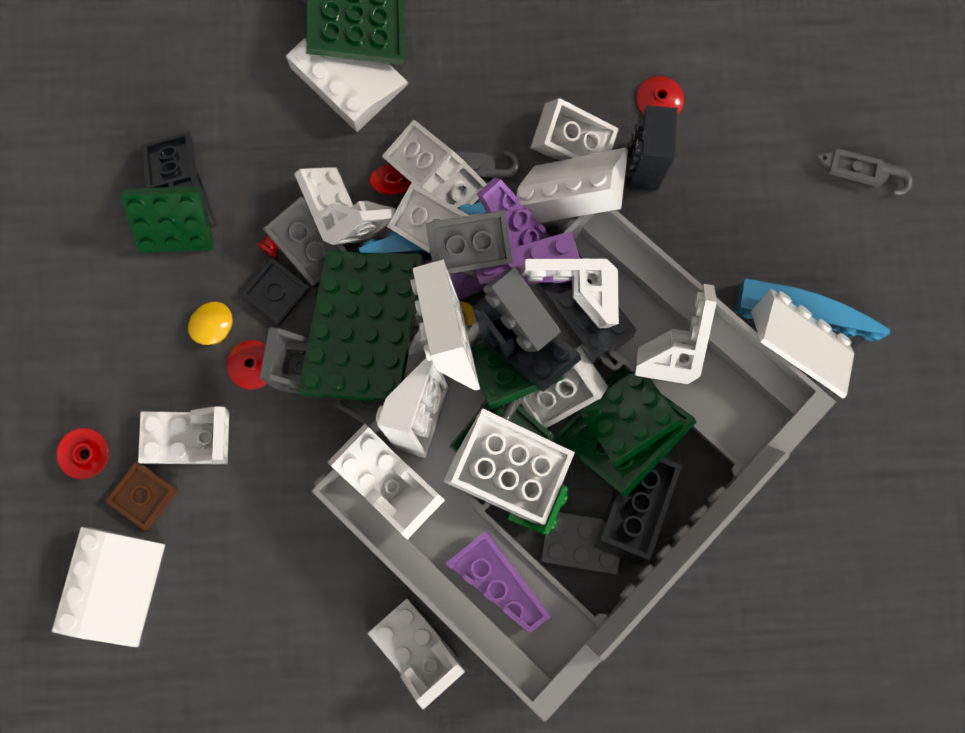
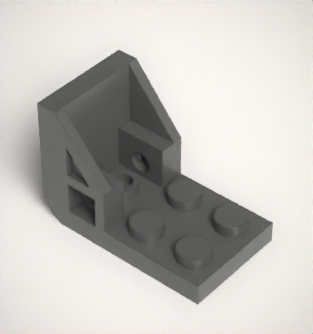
[260,327,360,401]

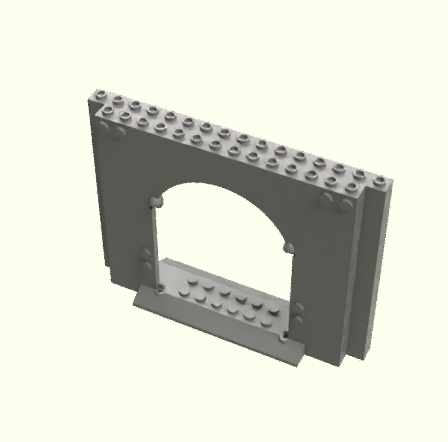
[312,210,836,722]

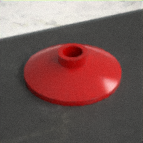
[636,76,684,115]
[370,163,412,195]
[227,340,268,390]
[57,428,109,479]

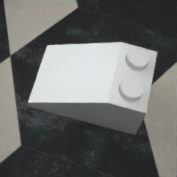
[531,98,619,161]
[521,346,608,428]

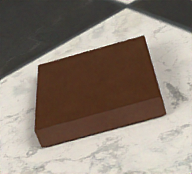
[105,460,178,532]

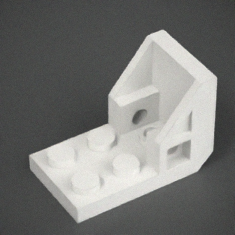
[382,120,487,208]
[294,167,396,245]
[387,183,477,278]
[520,259,619,328]
[635,284,717,384]
[138,407,229,464]
[328,424,445,540]
[367,598,465,709]

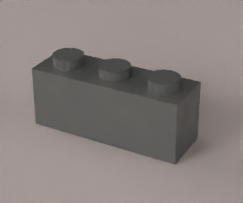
[482,267,561,352]

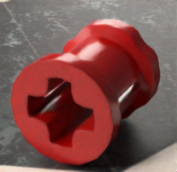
[256,235,278,258]

